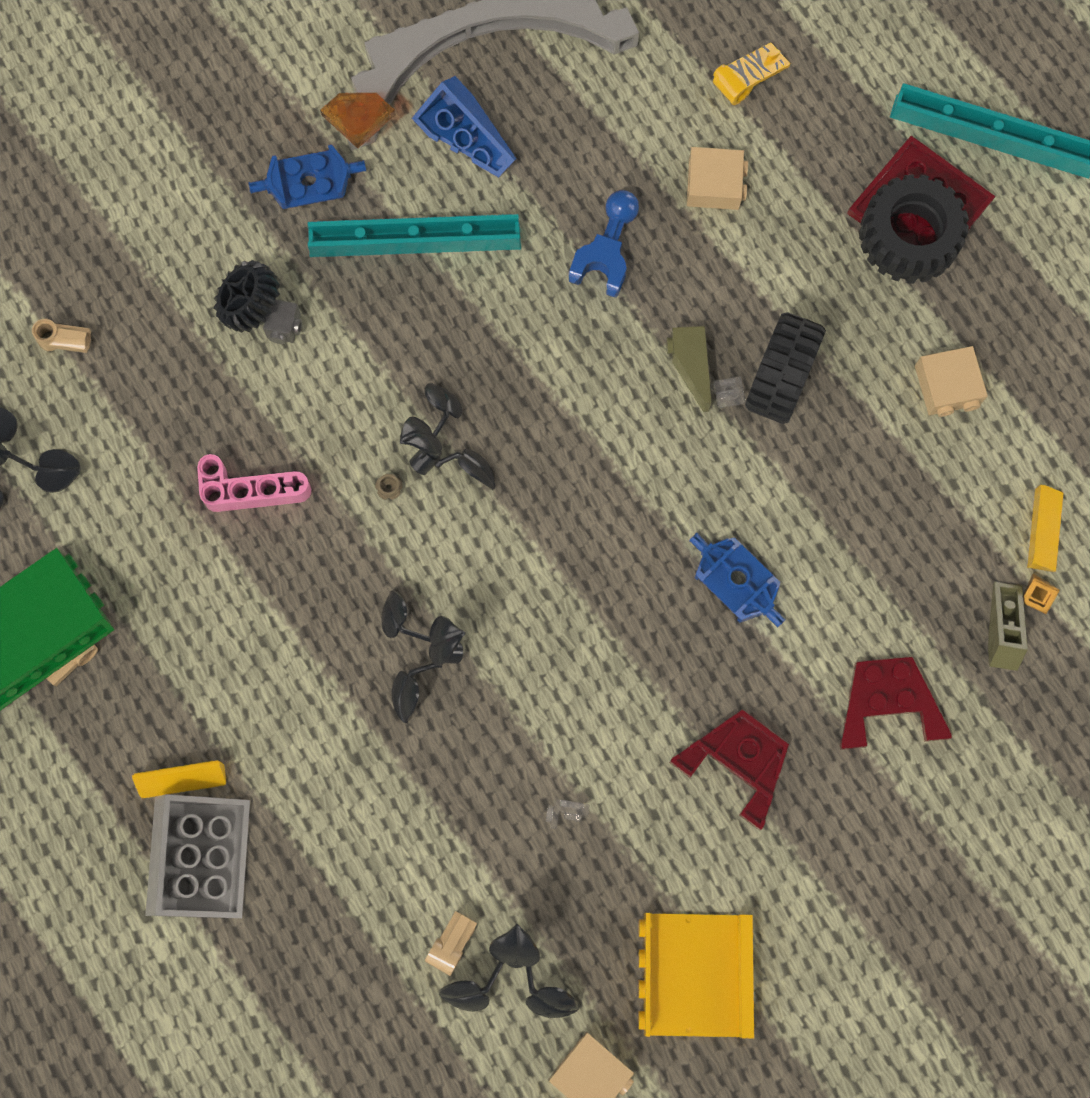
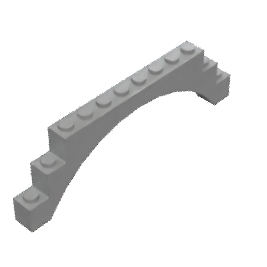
[338,0,639,151]

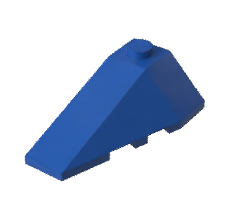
[412,76,516,178]

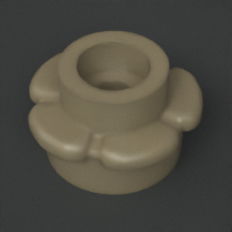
[375,474,403,500]

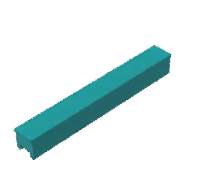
[890,83,1090,179]
[308,214,521,257]

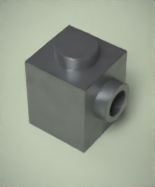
[263,299,302,344]

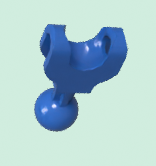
[569,190,639,298]

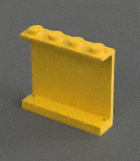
[638,913,754,1039]

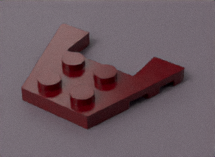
[840,657,952,750]
[669,710,789,831]

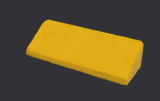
[1027,484,1063,572]
[132,760,226,798]

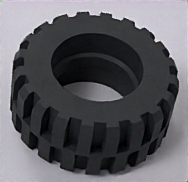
[859,174,969,284]
[745,312,826,424]

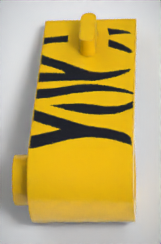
[713,42,790,105]

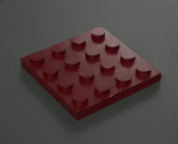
[847,136,996,246]

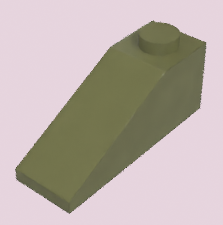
[666,326,711,412]
[988,582,1028,671]

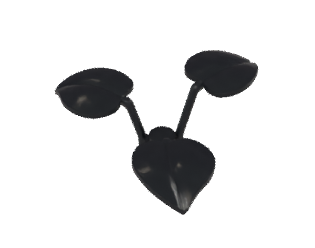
[400,383,495,491]
[0,407,81,508]
[381,591,465,723]
[439,924,579,1018]

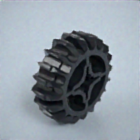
[214,260,280,333]

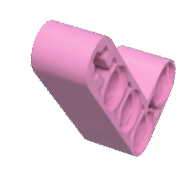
[197,454,312,512]

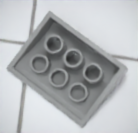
[145,794,250,918]

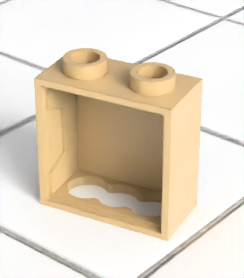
[687,147,748,210]
[915,346,988,417]
[548,1031,634,1098]

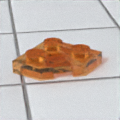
[320,93,396,148]

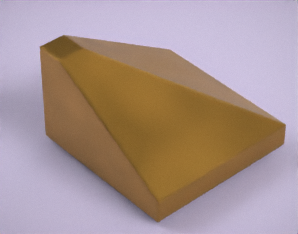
[1023,574,1060,614]

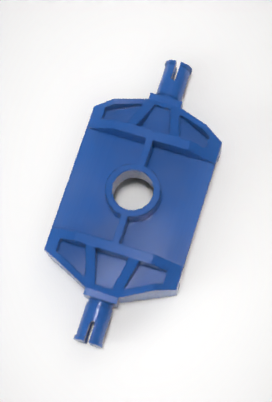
[248,145,366,209]
[689,533,786,628]

